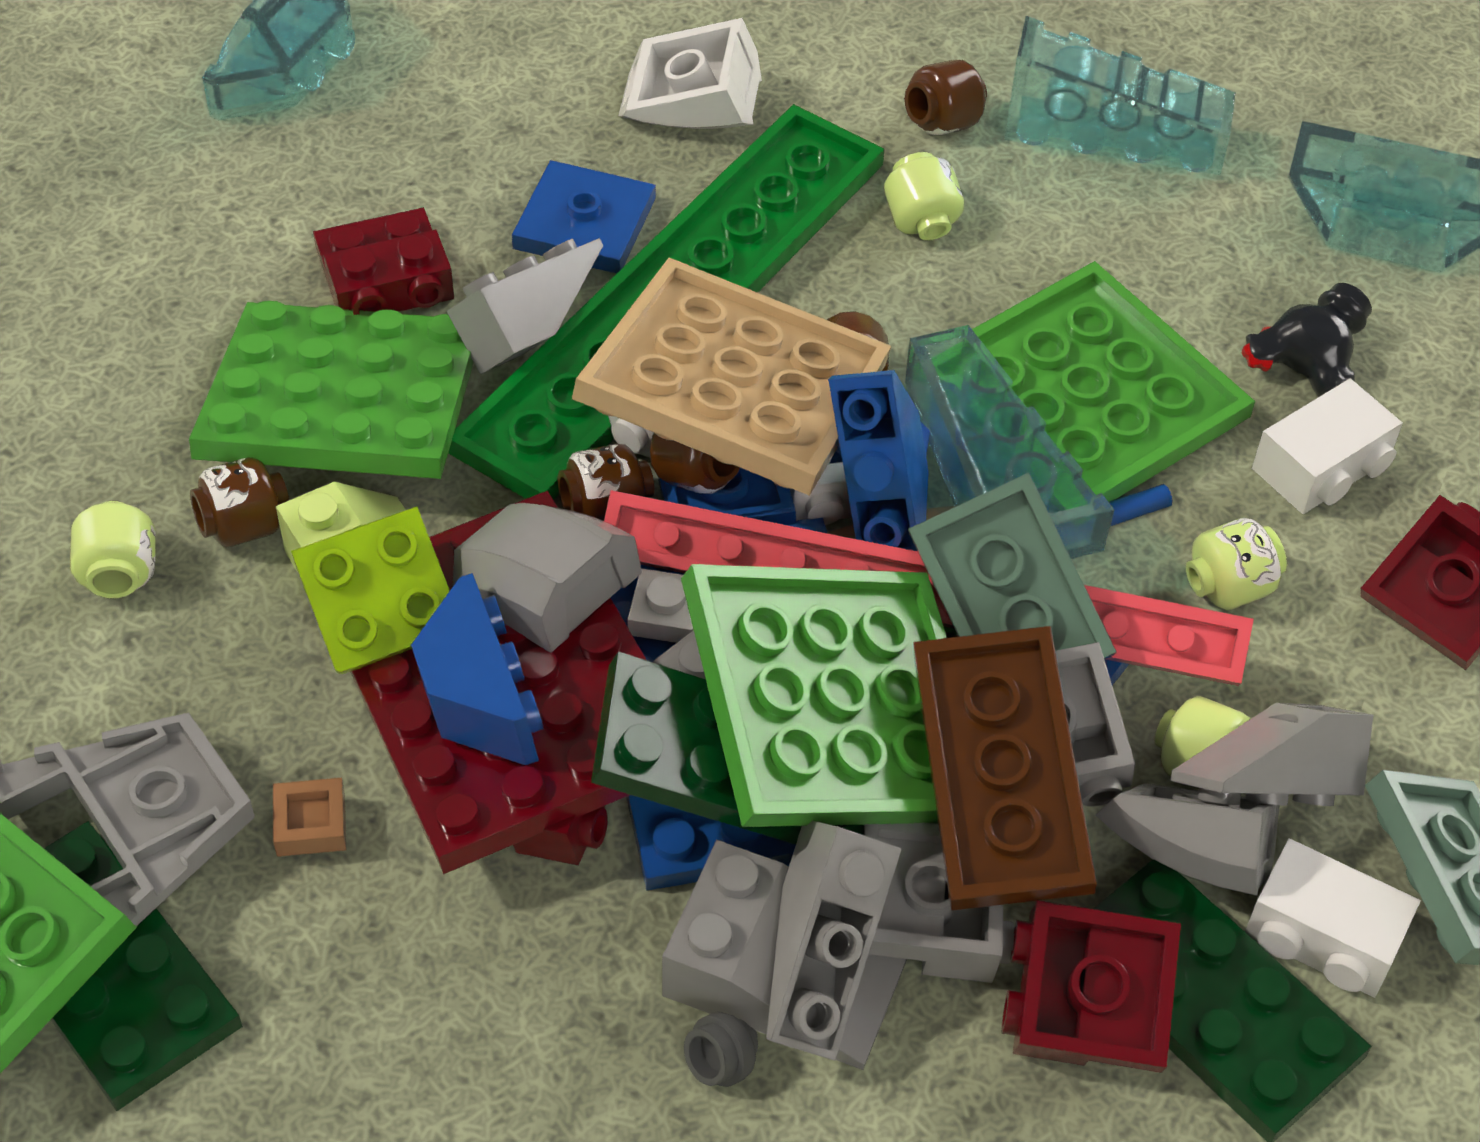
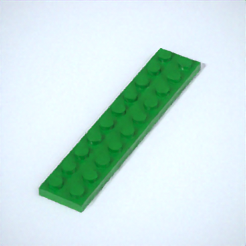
[448,104,885,500]

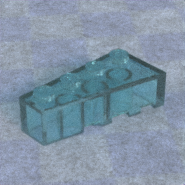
[1005,16,1236,175]
[905,325,1114,559]

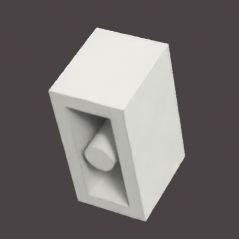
[1252,378,1403,514]
[1245,838,1421,998]

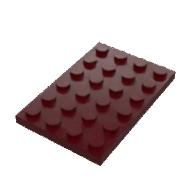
[350,490,646,875]

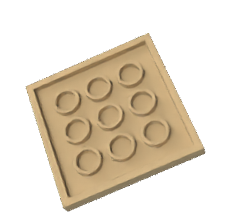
[572,258,891,496]

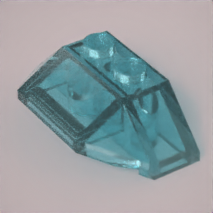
[202,0,355,120]
[1288,121,1480,273]

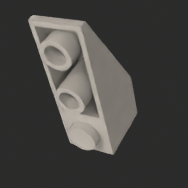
[447,238,603,374]
[1171,703,1373,806]
[766,821,902,1061]

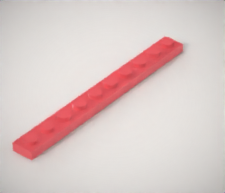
[604,490,1254,686]

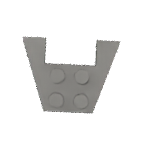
[0,712,255,926]

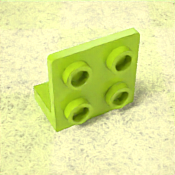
[291,506,450,674]

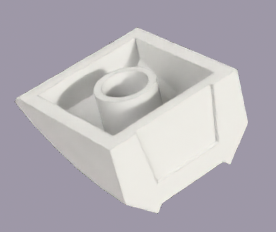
[618,18,762,129]

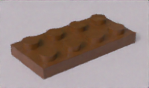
[913,626,1097,911]

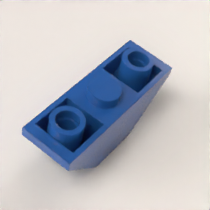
[828,370,929,551]
[411,573,544,765]

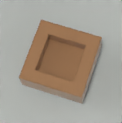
[273,777,347,857]

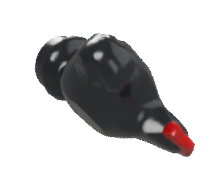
[1241,283,1372,397]

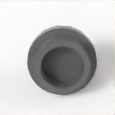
[684,1012,758,1087]

